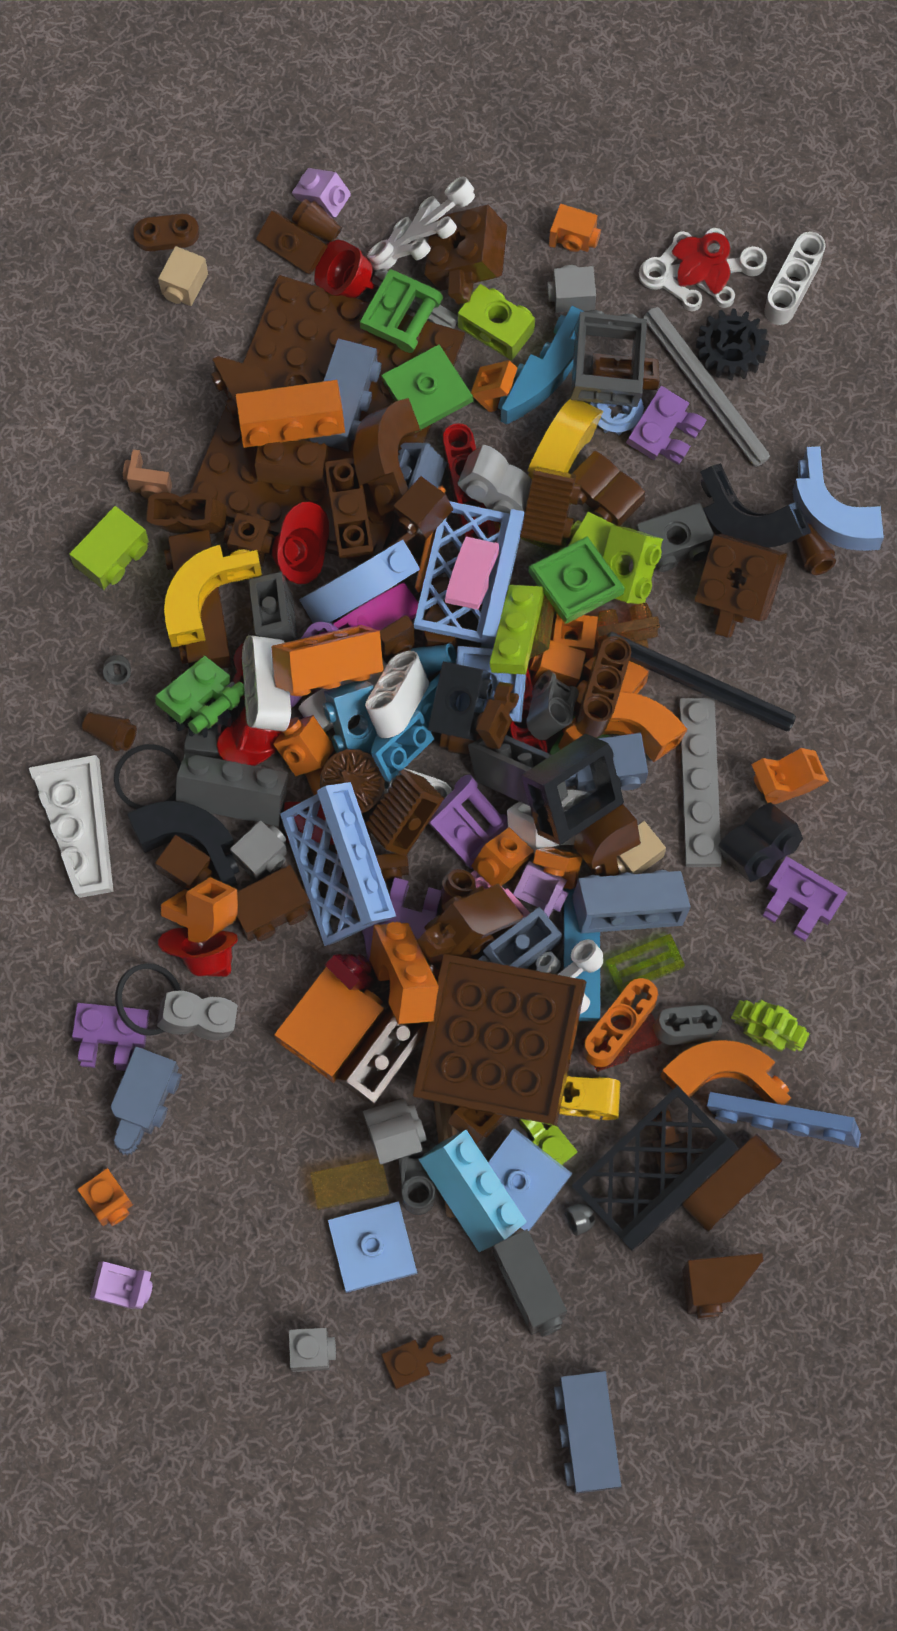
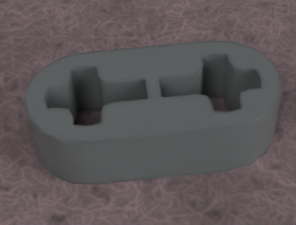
[653,1005,722,1045]

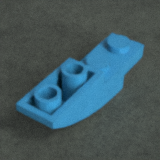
[498,306,584,424]
[371,673,440,782]

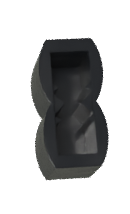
[718,802,803,882]

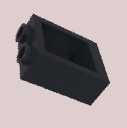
[521,734,624,845]

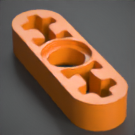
[583,978,658,1067]

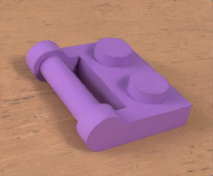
[428,775,508,869]

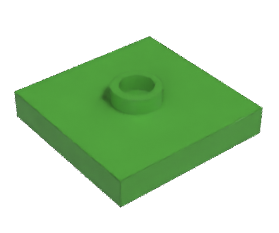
[382,345,473,433]
[529,536,625,624]

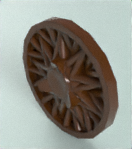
[320,749,385,813]

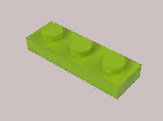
[490,585,544,675]

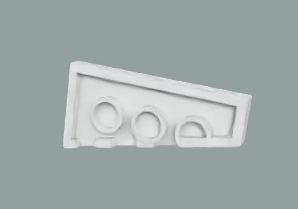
[29,755,113,898]

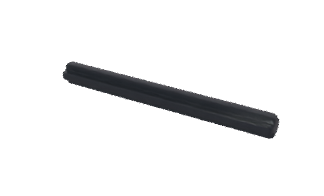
[606,632,796,732]

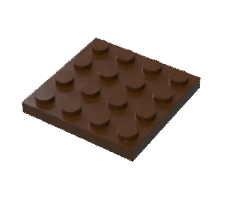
[413,954,587,1126]

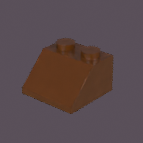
[682,1253,764,1320]

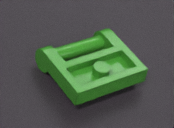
[360,269,443,353]

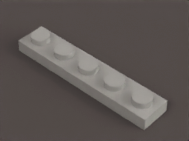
[679,698,722,867]

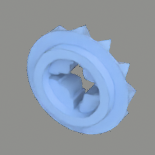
[590,398,644,435]

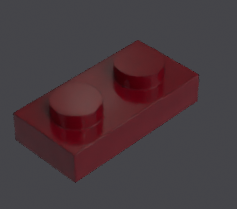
[325,954,378,990]

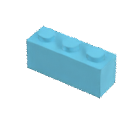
[419,1130,527,1252]

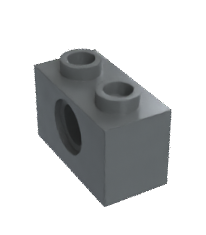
[636,503,714,572]
[249,572,298,643]

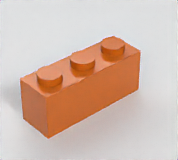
[236,380,345,448]
[271,625,383,696]

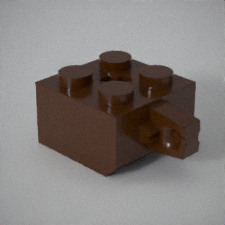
[425,204,507,304]
[695,534,788,638]
[417,884,524,970]

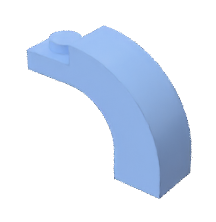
[792,446,884,551]
[299,540,420,623]

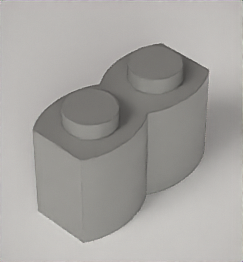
[458,444,532,514]
[157,991,238,1040]
[363,1098,427,1164]

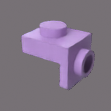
[292,168,351,217]
[513,861,569,917]
[90,1261,152,1309]

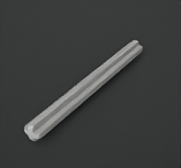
[644,307,770,467]

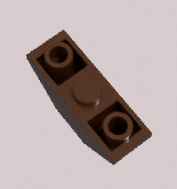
[210,356,273,452]
[324,458,374,558]

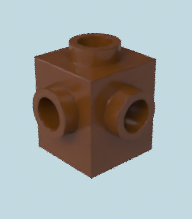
[224,513,275,566]

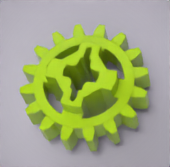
[731,1000,810,1052]

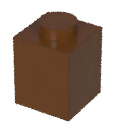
[394,476,454,540]
[155,835,214,891]

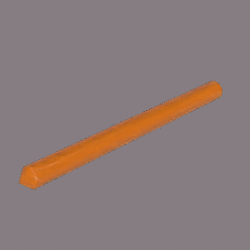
[415,485,445,592]

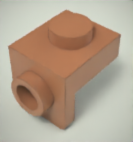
[123,449,172,499]

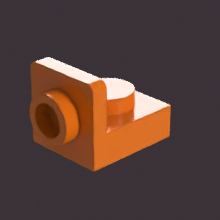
[471,360,518,412]
[533,847,582,889]
[77,1168,133,1226]

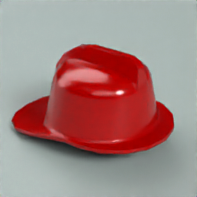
[314,239,375,298]
[272,502,329,584]
[217,706,282,766]
[158,927,238,977]

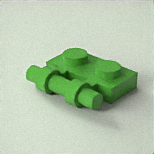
[155,656,245,734]

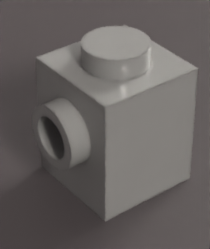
[547,265,596,313]
[230,821,287,882]
[289,1328,336,1372]

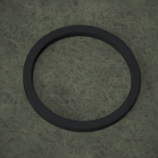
[114,744,181,809]
[115,963,181,1036]

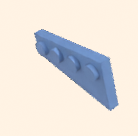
[707,1092,861,1148]

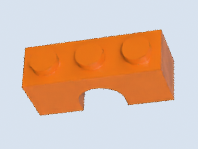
[369,922,439,1024]

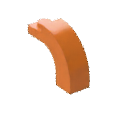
[558,692,688,762]
[660,1040,791,1105]

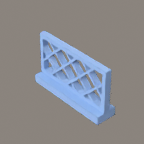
[414,501,525,649]
[280,782,396,946]

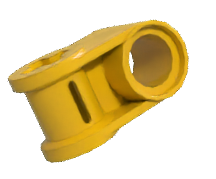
[559,1076,620,1120]

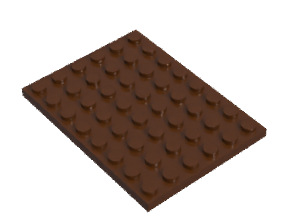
[190,275,465,563]

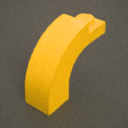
[527,399,603,479]
[164,545,262,647]

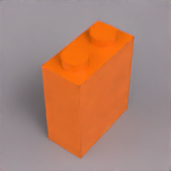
[274,967,385,1083]

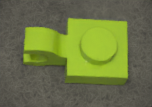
[518,1119,578,1165]

